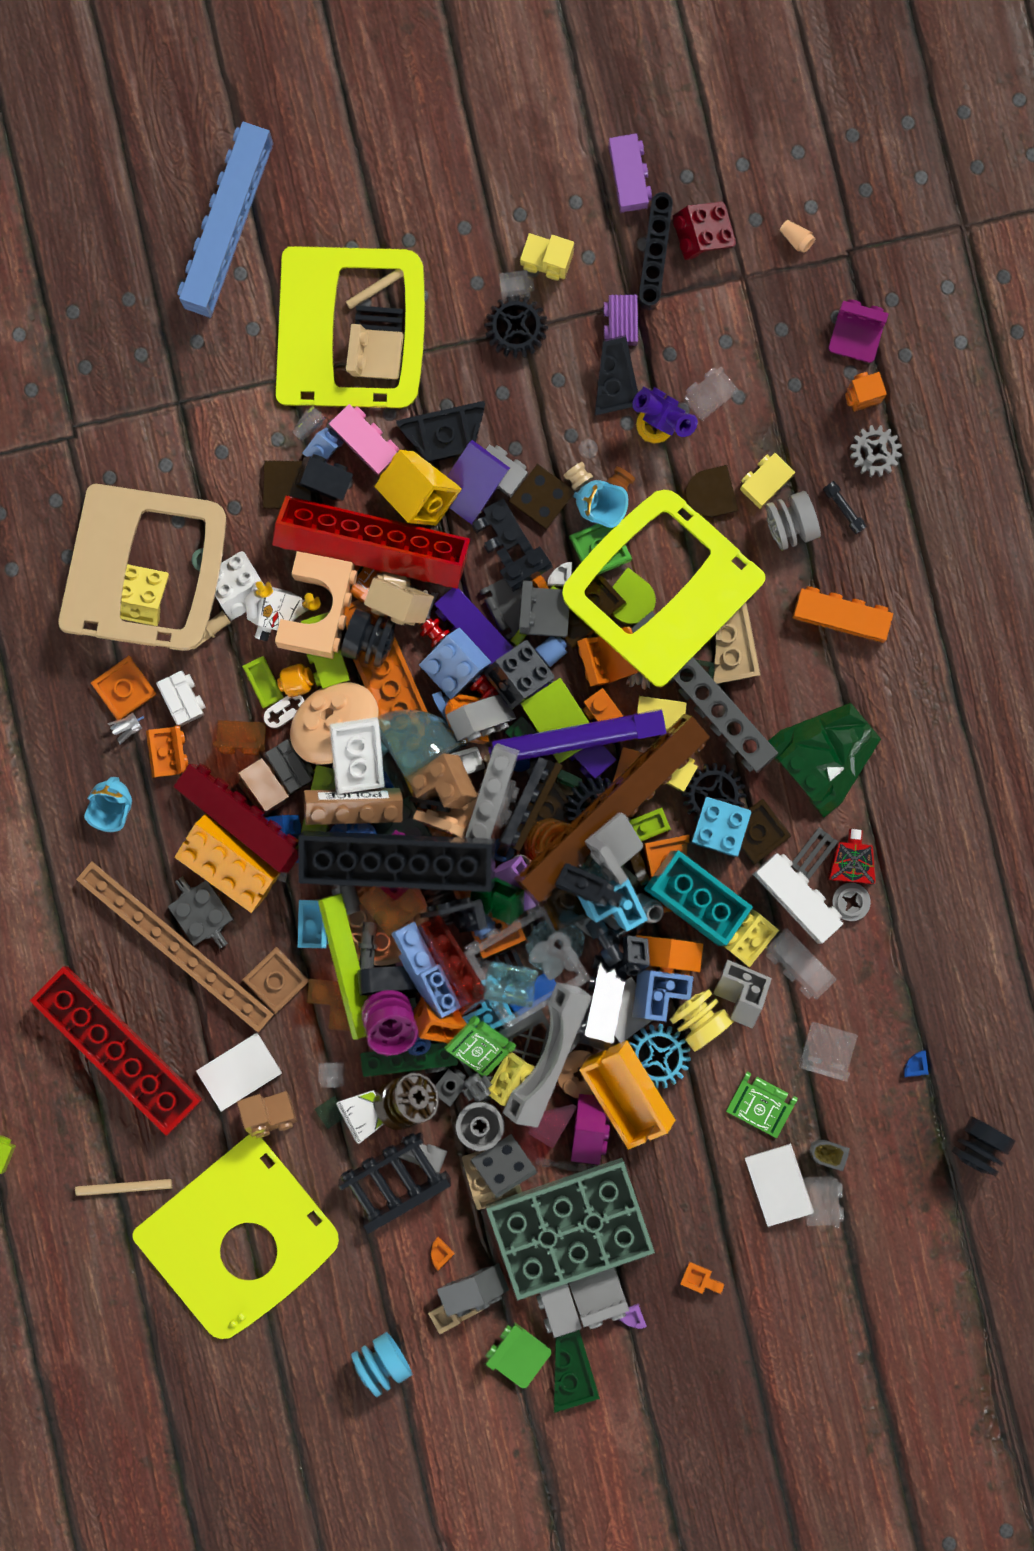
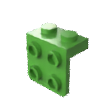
[485,1322,551,1388]

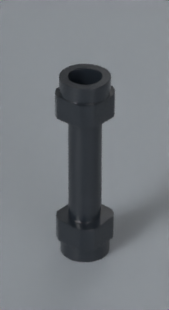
[823,481,867,535]

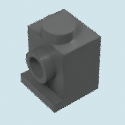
[435,1068,467,1106]

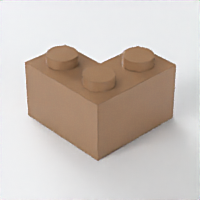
[408,753,478,809]
[237,1091,298,1138]

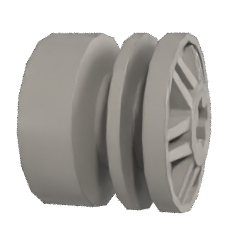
[766,491,821,551]

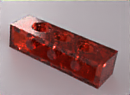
[418,915,490,1015]

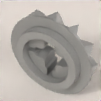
[832,883,871,921]

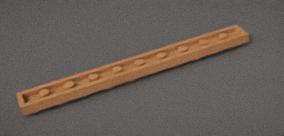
[76,861,274,1033]

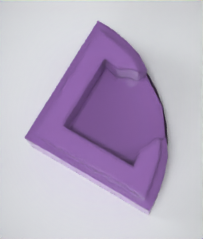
[620,1303,647,1328]

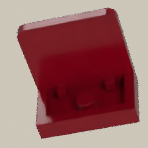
[672,202,736,260]

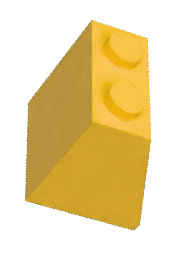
[374,450,462,526]

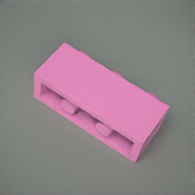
[329,404,399,477]

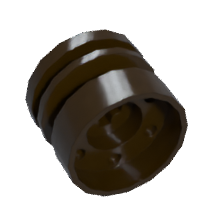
[375,1073,439,1130]

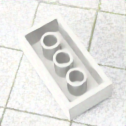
[753,853,843,944]

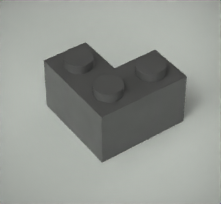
[437,1263,509,1317]

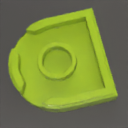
[613,568,656,624]

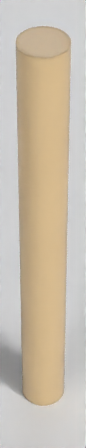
[75,1179,172,1196]

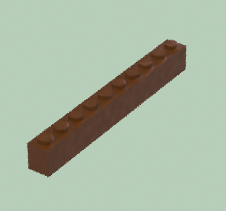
[514,714,710,903]

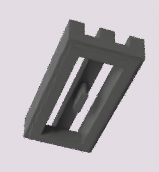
[792,827,838,879]

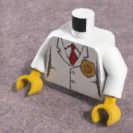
[244,581,321,642]

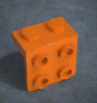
[577,627,640,687]

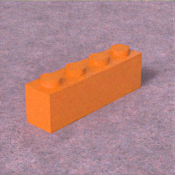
[792,586,893,643]

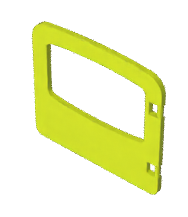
[276,247,425,409]
[562,490,765,687]

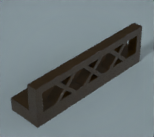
[499,756,563,852]

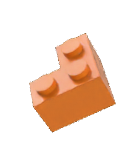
[636,935,703,976]

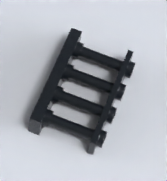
[338,1132,451,1234]

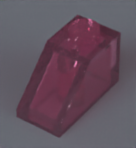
[527,1104,577,1148]

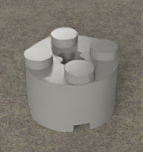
[456,1101,504,1151]

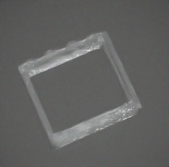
[462,904,591,1030]

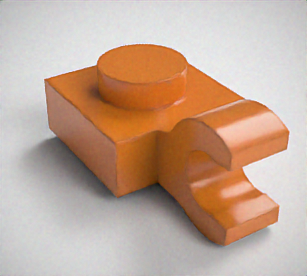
[680,1261,724,1294]

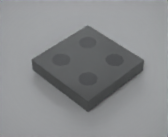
[471,1134,537,1198]

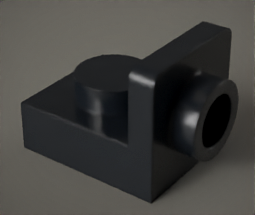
[618,935,650,975]

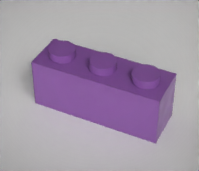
[608,134,652,213]

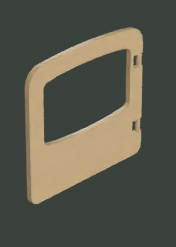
[59,484,226,651]

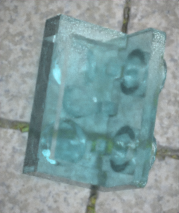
[484,962,538,1008]

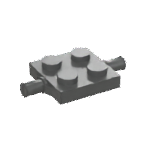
[168,876,234,949]

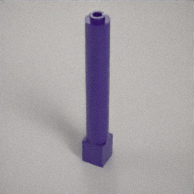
[488,709,667,761]

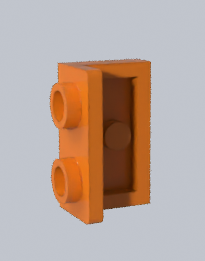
[146,725,188,778]

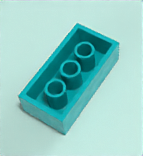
[644,850,753,946]

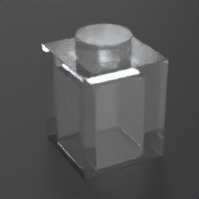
[499,270,534,302]

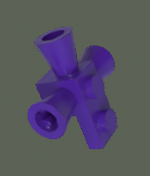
[633,386,698,437]

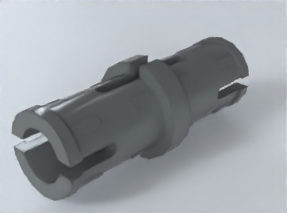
[358,922,378,969]

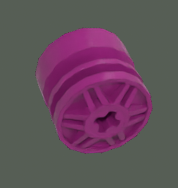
[361,990,418,1056]

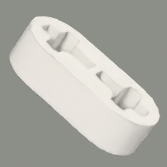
[264,695,304,729]

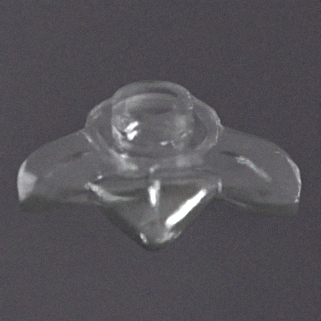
[530,932,578,980]

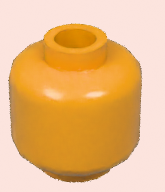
[277,663,314,697]

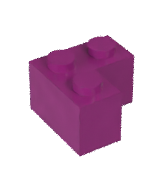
[571,1094,610,1165]

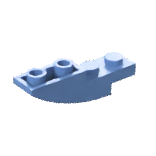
[392,922,461,1018]

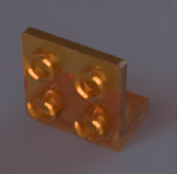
[213,720,266,756]

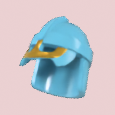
[573,480,628,528]
[85,777,132,832]

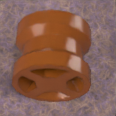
[606,466,636,492]

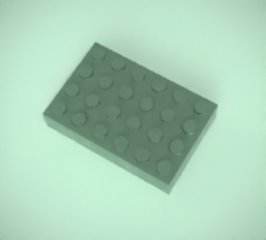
[486,1158,655,1300]

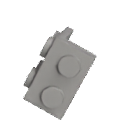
[585,813,643,885]
[569,1267,629,1329]

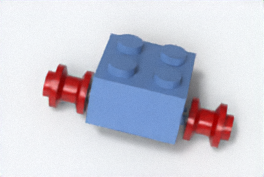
[419,618,499,700]

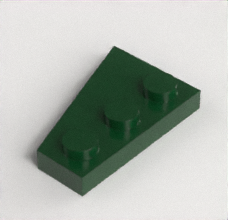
[554,1330,600,1413]

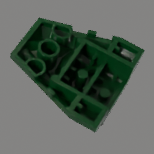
[768,703,881,818]

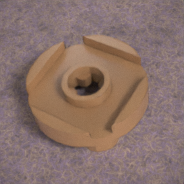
[557,1050,594,1098]

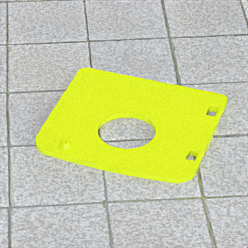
[133,1135,339,1339]

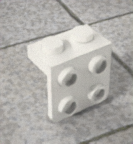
[215,551,263,621]

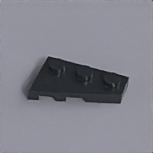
[595,335,638,415]

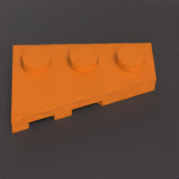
[643,834,690,913]

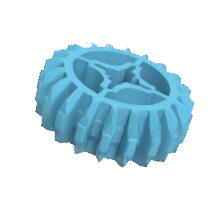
[629,1024,691,1089]

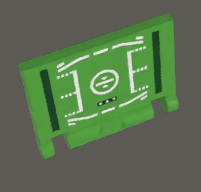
[444,1016,516,1076]
[726,1071,798,1138]

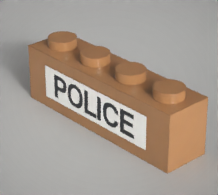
[304,788,403,825]

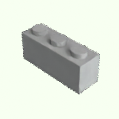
[446,694,516,742]

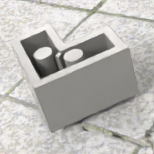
[713,960,772,1028]

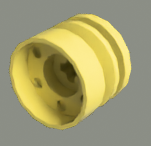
[669,989,734,1052]

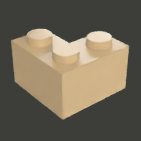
[364,578,434,626]

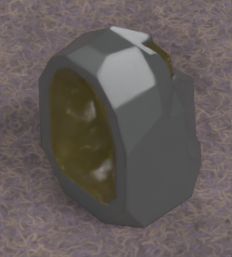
[809,1140,850,1171]

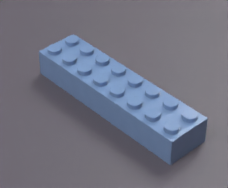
[177,122,273,318]

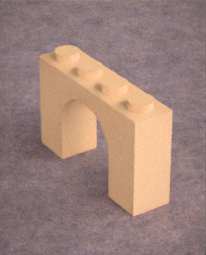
[275,551,357,659]

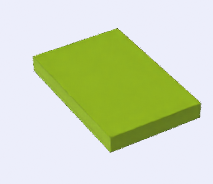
[520,678,590,764]

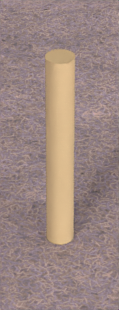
[346,269,404,310]

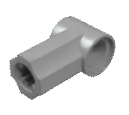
[399,1137,447,1173]

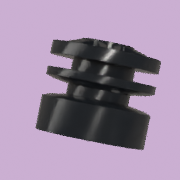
[341,608,396,668]
[951,1116,1016,1177]

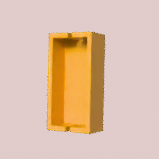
[175,813,281,913]
[579,1040,675,1150]

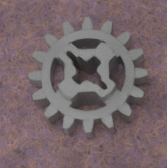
[850,425,902,477]

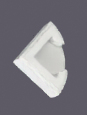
[547,562,572,587]

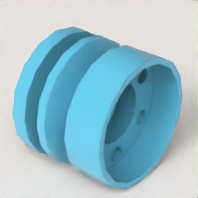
[351,1332,413,1397]

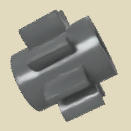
[462,1073,492,1102]

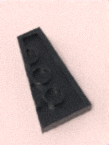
[497,757,549,857]

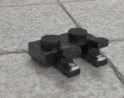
[472,498,525,554]
[496,535,553,592]

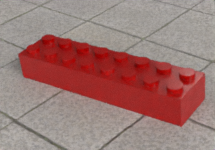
[272,496,470,589]
[29,966,203,1136]

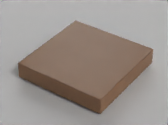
[243,947,310,1014]

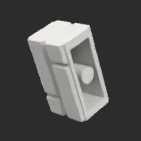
[156,671,206,727]

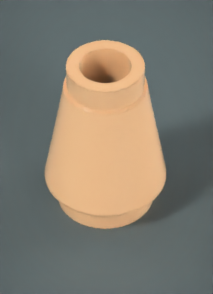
[780,220,815,253]

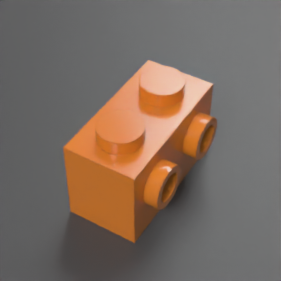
[845,372,887,412]
[582,688,623,722]

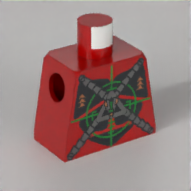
[828,829,876,884]

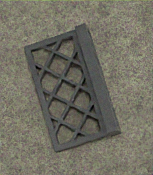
[460,1005,550,1102]

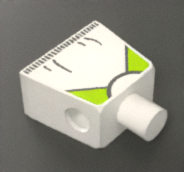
[336,1090,384,1144]

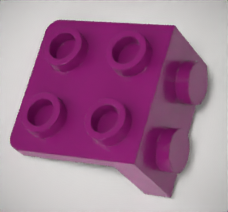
[829,299,889,363]

